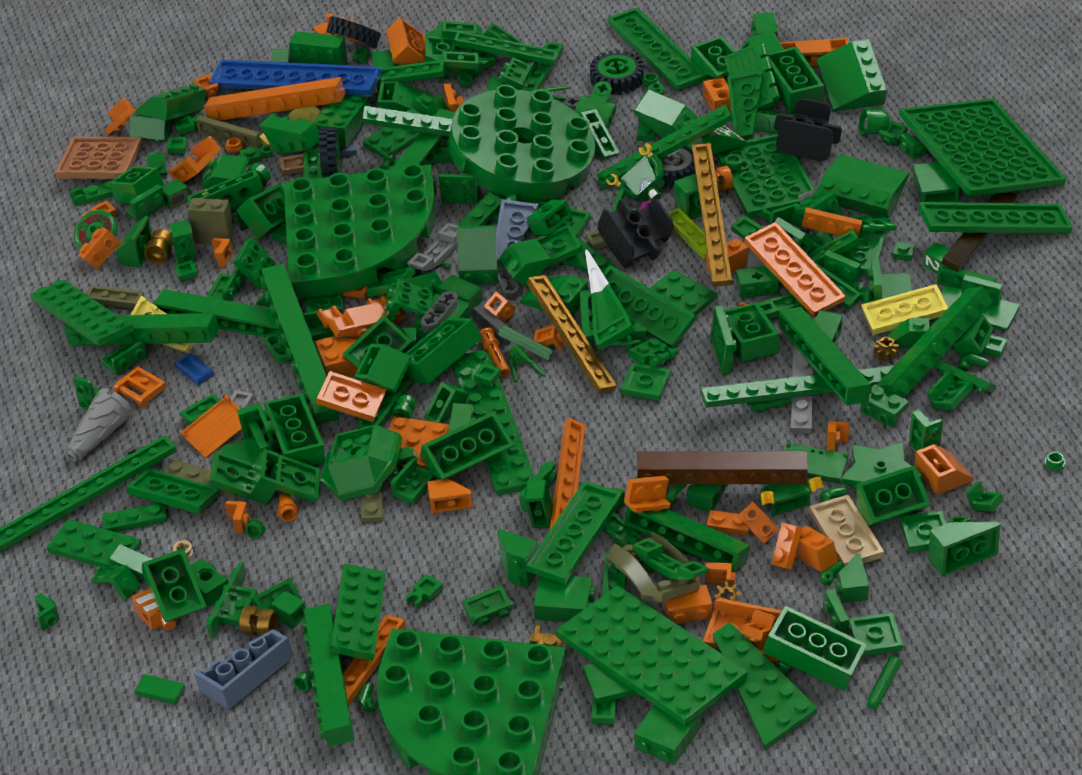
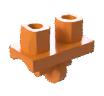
[737,501,779,544]

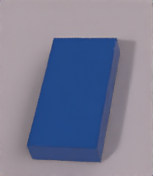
[174,353,214,385]

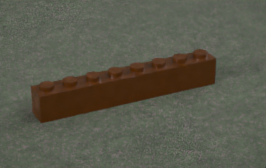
[637,451,808,484]

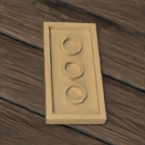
[809,495,884,566]

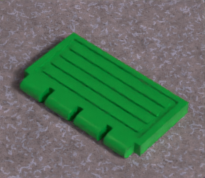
[724,43,781,111]

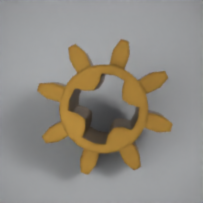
[873,337,899,361]
[714,581,742,602]

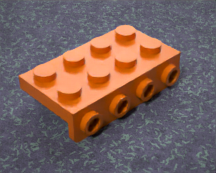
[703,598,782,663]

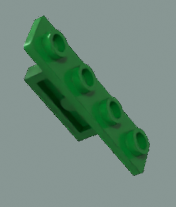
[206,562,258,638]

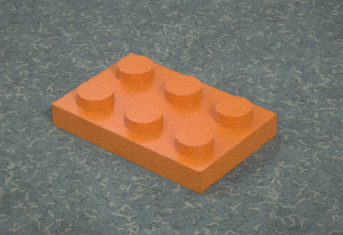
[316,371,387,422]

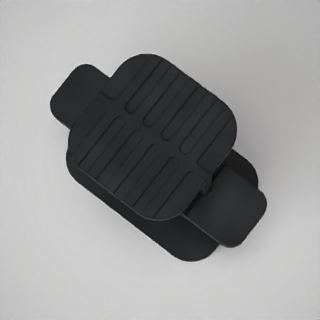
[774,98,842,161]
[598,199,674,268]

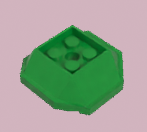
[425,21,495,77]
[320,424,403,501]

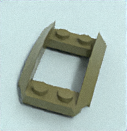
[606,531,700,602]

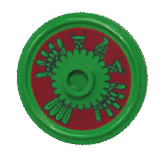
[74,210,118,249]

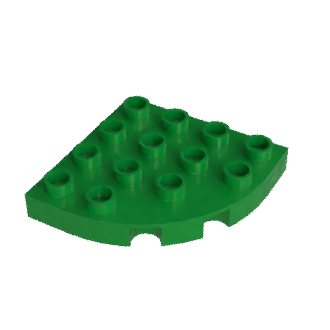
[284,164,436,299]
[377,628,567,775]

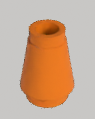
[278,494,299,522]

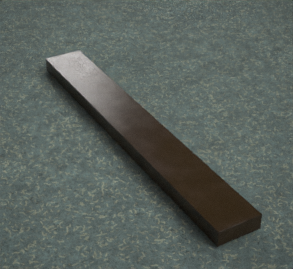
[941,192,1017,271]

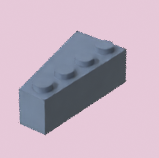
[194,629,294,710]

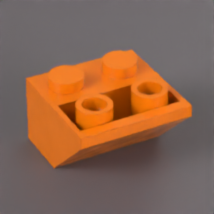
[915,444,973,495]

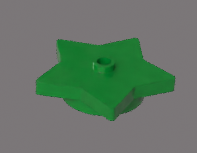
[842,443,922,487]

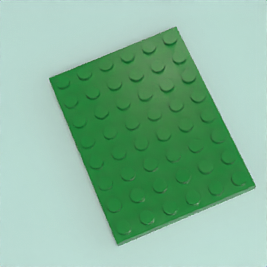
[898,98,1066,197]

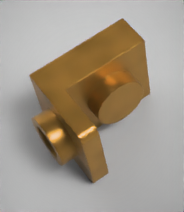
[529,625,563,647]

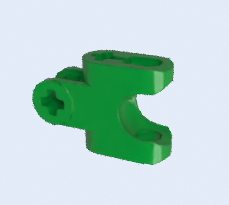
[575,81,617,130]

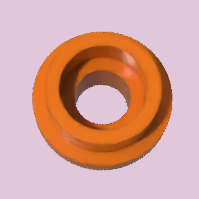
[225,137,243,153]

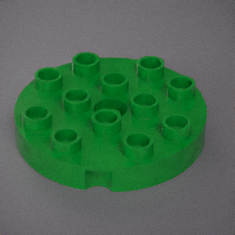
[448,84,595,200]

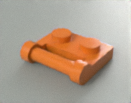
[113,367,166,408]

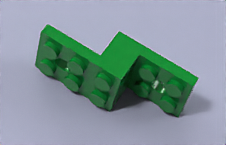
[209,449,320,505]

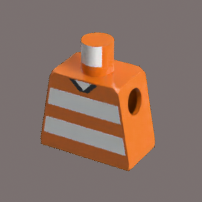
[131,589,180,631]

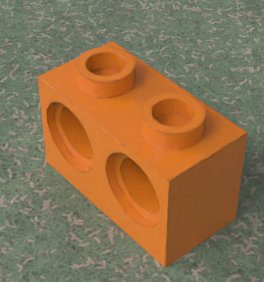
[703,77,731,112]

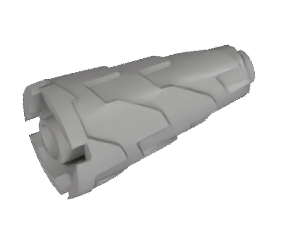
[66,388,132,462]

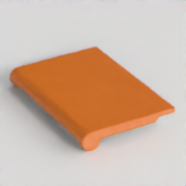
[180,395,242,458]

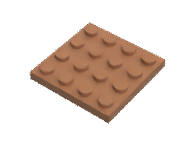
[55,137,142,180]

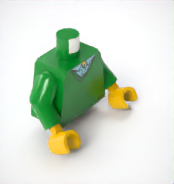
[606,143,665,201]
[758,477,824,516]

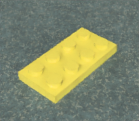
[861,284,948,335]

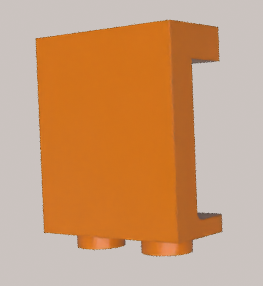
[168,136,221,183]

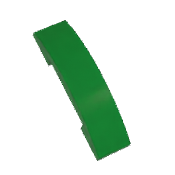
[632,538,709,580]

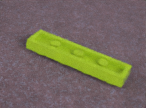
[667,208,707,260]

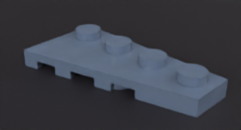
[496,199,539,264]

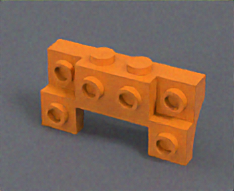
[780,38,848,67]
[317,295,405,339]

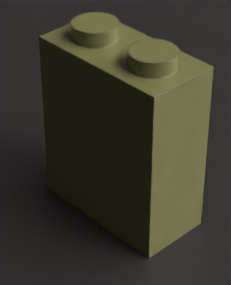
[188,198,235,245]

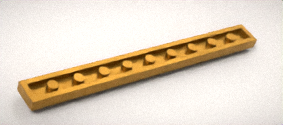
[692,143,732,287]

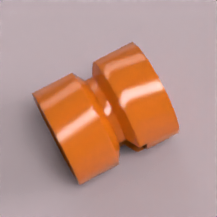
[715,166,733,191]

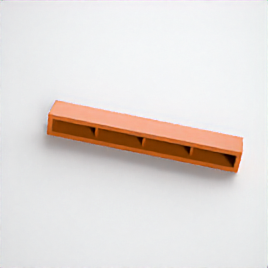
[204,77,346,121]

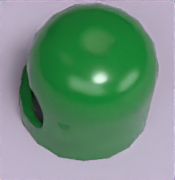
[859,108,890,136]

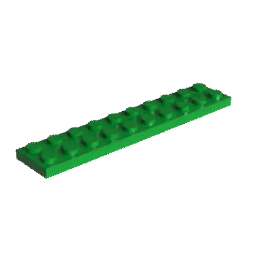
[452,350,535,496]

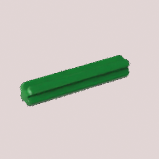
[498,325,553,360]
[866,655,901,710]

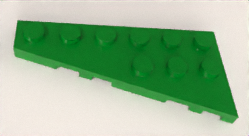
[712,622,818,750]

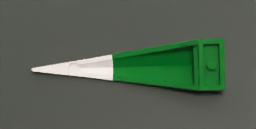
[585,250,635,350]

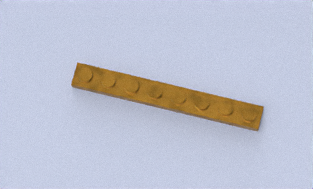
[527,275,617,394]

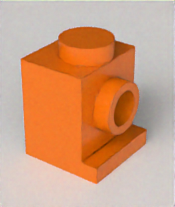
[484,292,516,323]

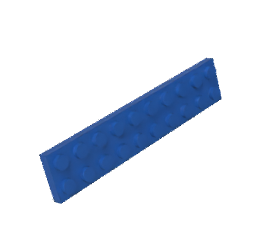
[209,60,382,96]

